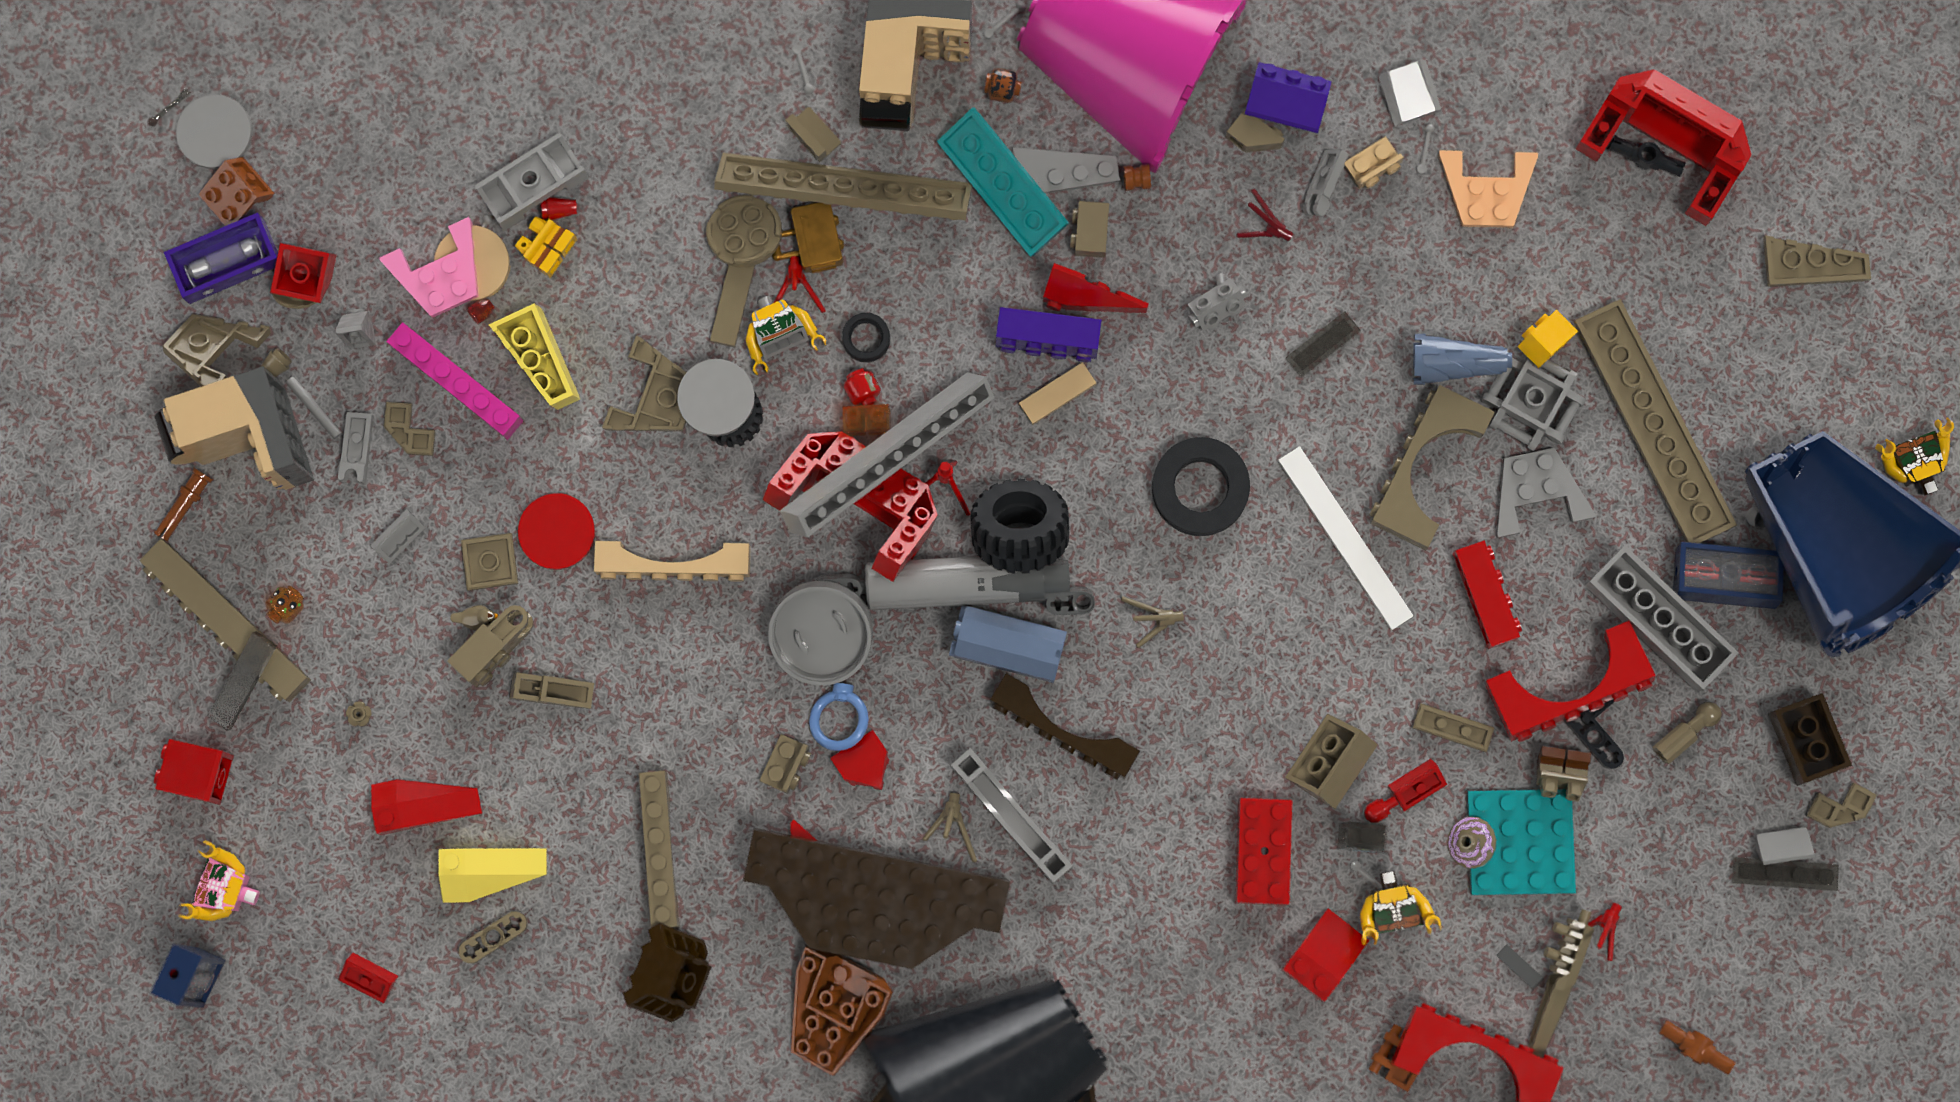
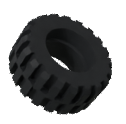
[970,478,1069,574]

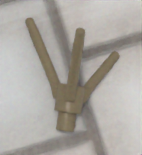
[1121,597,1184,648]
[923,793,977,863]

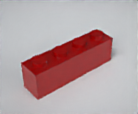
[1453,540,1522,649]

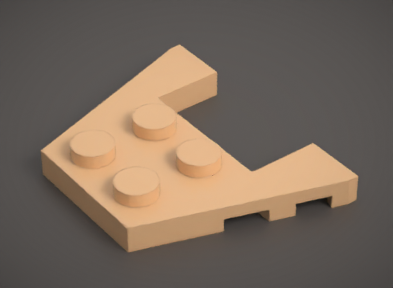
[1439,150,1538,228]

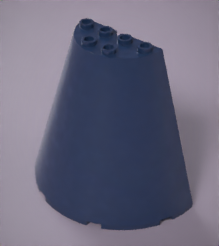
[1745,431,1960,657]

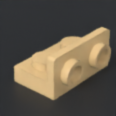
[1344,136,1404,189]

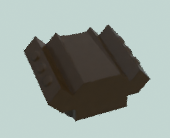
[623,923,712,1023]

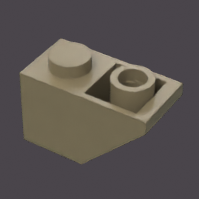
[1225,108,1285,153]

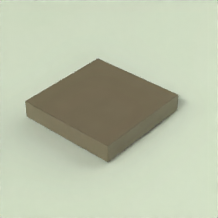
[461,533,519,591]

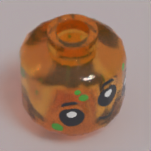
[265,585,304,624]

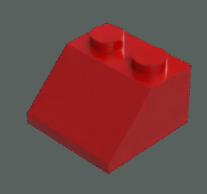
[270,243,337,303]

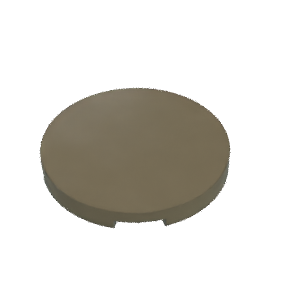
[706,195,782,267]

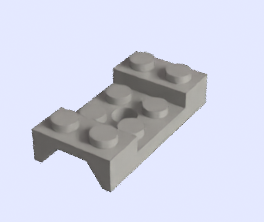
[475,132,589,231]

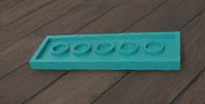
[937,108,1069,257]

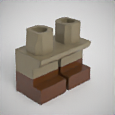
[1537,746,1591,802]

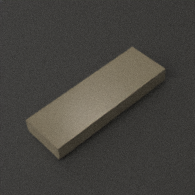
[1412,703,1494,753]

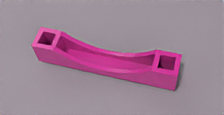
[386,322,523,441]

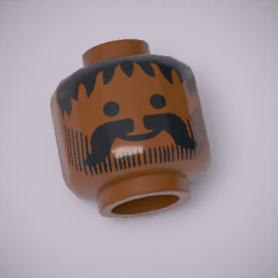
[984,68,1022,103]

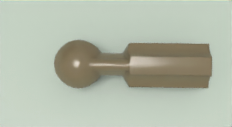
[1653,702,1721,764]

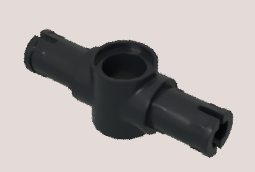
[1609,135,1686,177]

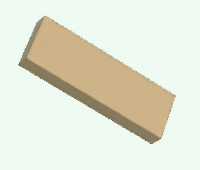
[1019,362,1096,425]

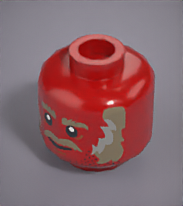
[843,368,881,408]

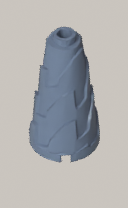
[1413,334,1512,385]

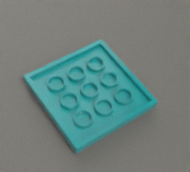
[1467,789,1576,895]

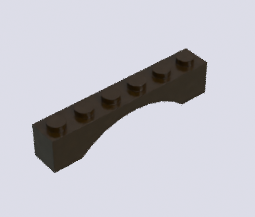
[990,673,1140,780]

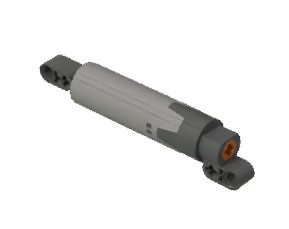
[816,556,1095,615]

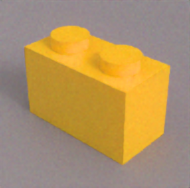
[1517,310,1578,368]

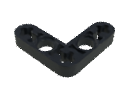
[1565,685,1624,769]

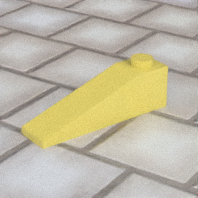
[439,849,547,903]

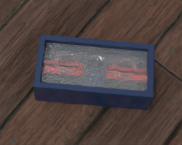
[1673,542,1784,609]
[150,944,226,1008]

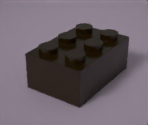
[1768,693,1852,786]

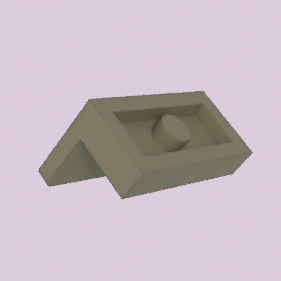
[785,107,841,163]

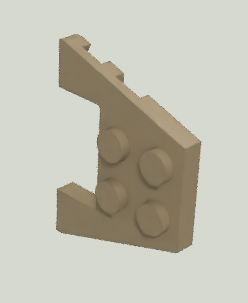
[163,314,271,387]
[602,336,687,431]

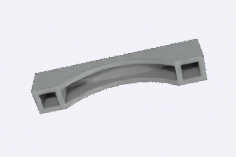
[951,748,1073,884]

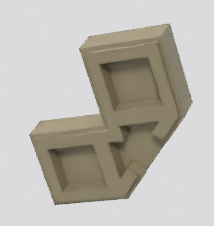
[384,402,436,456]
[1806,783,1877,828]

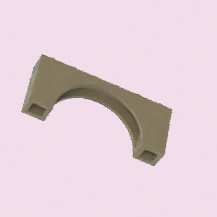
[1369,385,1495,551]

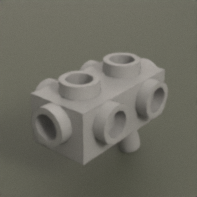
[1188,273,1248,331]

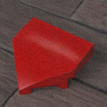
[830,730,889,790]

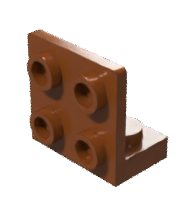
[199,157,275,226]

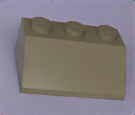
[1285,714,1377,809]

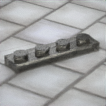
[1732,857,1839,891]

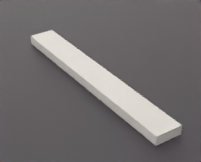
[1278,446,1413,631]

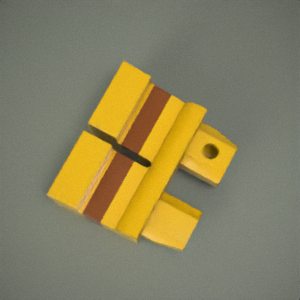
[515,217,577,278]

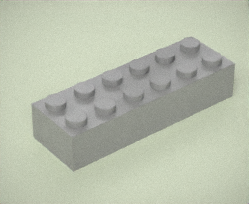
[1585,545,1739,693]

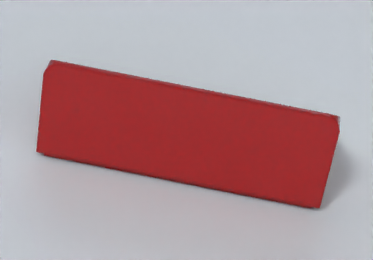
[1388,759,1448,811]
[338,952,398,1004]

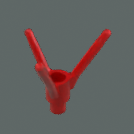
[774,256,826,313]
[925,460,971,516]
[1562,903,1622,961]

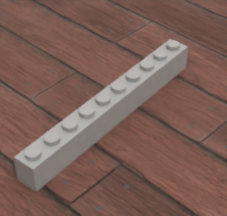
[780,372,995,537]

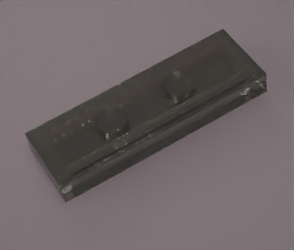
[1285,311,1361,378]

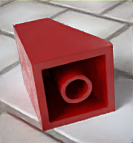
[154,739,234,805]

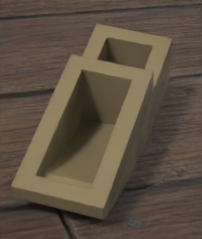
[509,672,594,709]

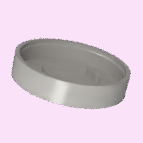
[768,581,873,685]

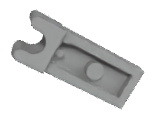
[338,412,374,485]

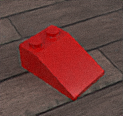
[1281,908,1370,1002]

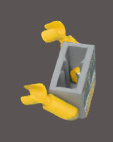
[746,296,826,376]

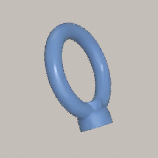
[809,683,869,751]

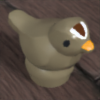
[450,605,498,631]

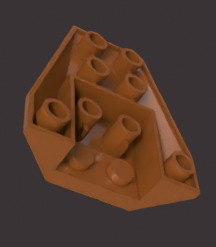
[791,946,893,1076]

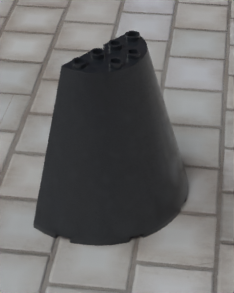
[864,979,1108,1102]

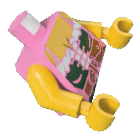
[178,840,260,921]

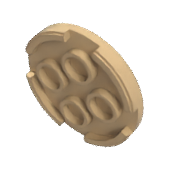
[434,225,511,302]

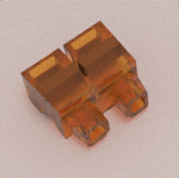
[842,404,891,436]

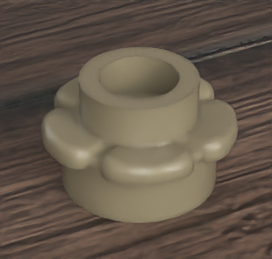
[346,701,372,727]

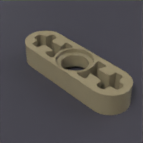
[459,911,528,964]

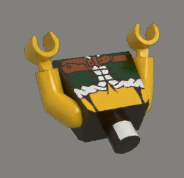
[1875,417,1954,496]
[1360,871,1442,945]

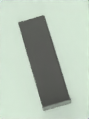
[1496,944,1544,990]

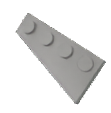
[1013,148,1120,194]

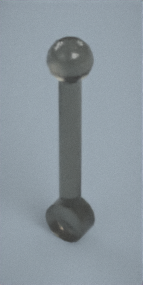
[148,89,191,127]

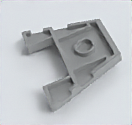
[1496,448,1596,538]

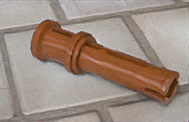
[154,467,213,542]

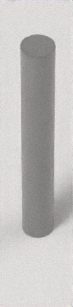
[286,377,342,440]

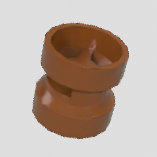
[1123,164,1151,191]

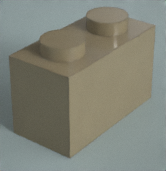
[1070,201,1109,258]

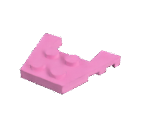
[379,217,479,317]

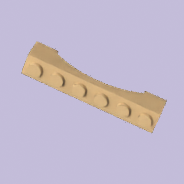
[594,541,751,582]

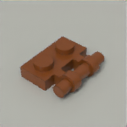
[1368,1024,1417,1092]

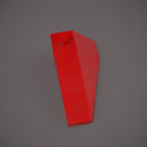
[1043,263,1149,313]
[371,779,483,835]

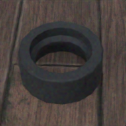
[842,313,890,363]

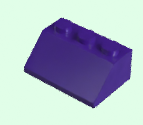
[1245,62,1332,133]

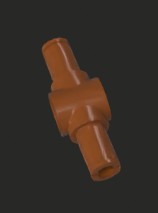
[1659,1020,1736,1075]

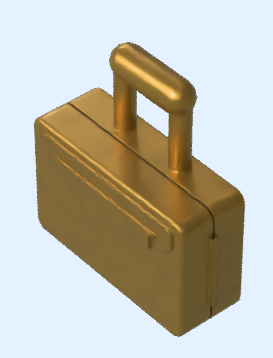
[772,202,844,274]

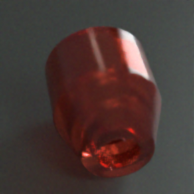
[466,298,495,325]

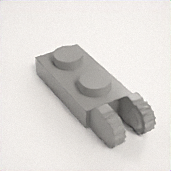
[1302,150,1348,216]

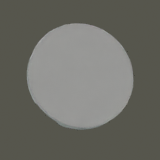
[176,94,253,169]
[677,359,755,436]

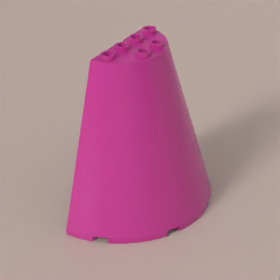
[1017,0,1247,174]

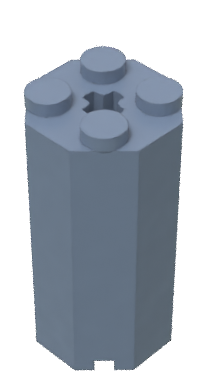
[949,605,1067,683]

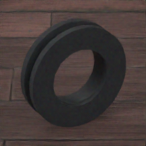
[1152,437,1250,536]

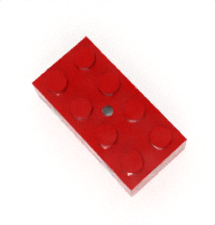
[1235,798,1292,906]

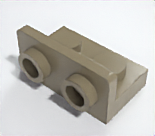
[759,734,811,794]

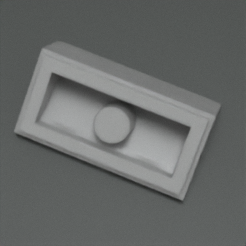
[1756,827,1815,865]

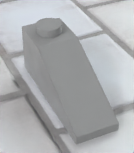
[336,309,376,349]

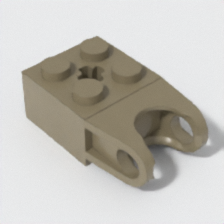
[447,605,534,687]

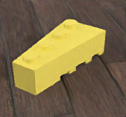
[489,303,580,410]

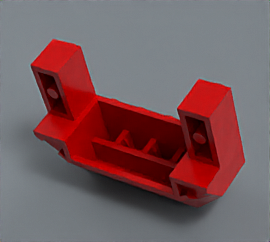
[1576,69,1751,226]
[763,431,938,582]

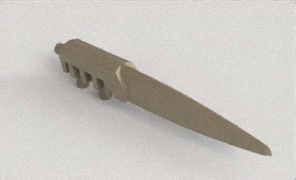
[1528,909,1595,1058]

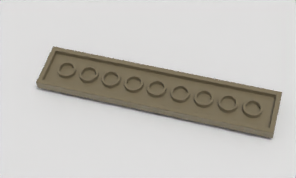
[714,153,972,220]
[1574,299,1737,543]

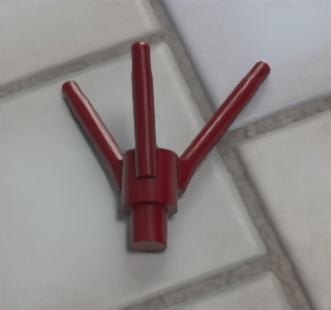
[1236,189,1293,241]

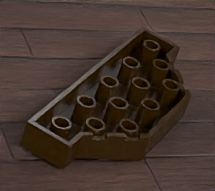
[743,828,1010,969]

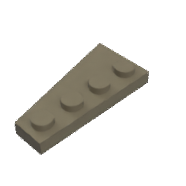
[1763,235,1871,287]

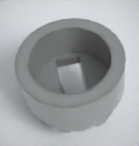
[1745,506,1765,528]

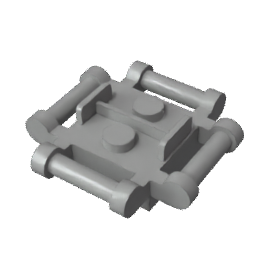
[1481,357,1586,451]

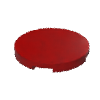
[518,493,595,570]

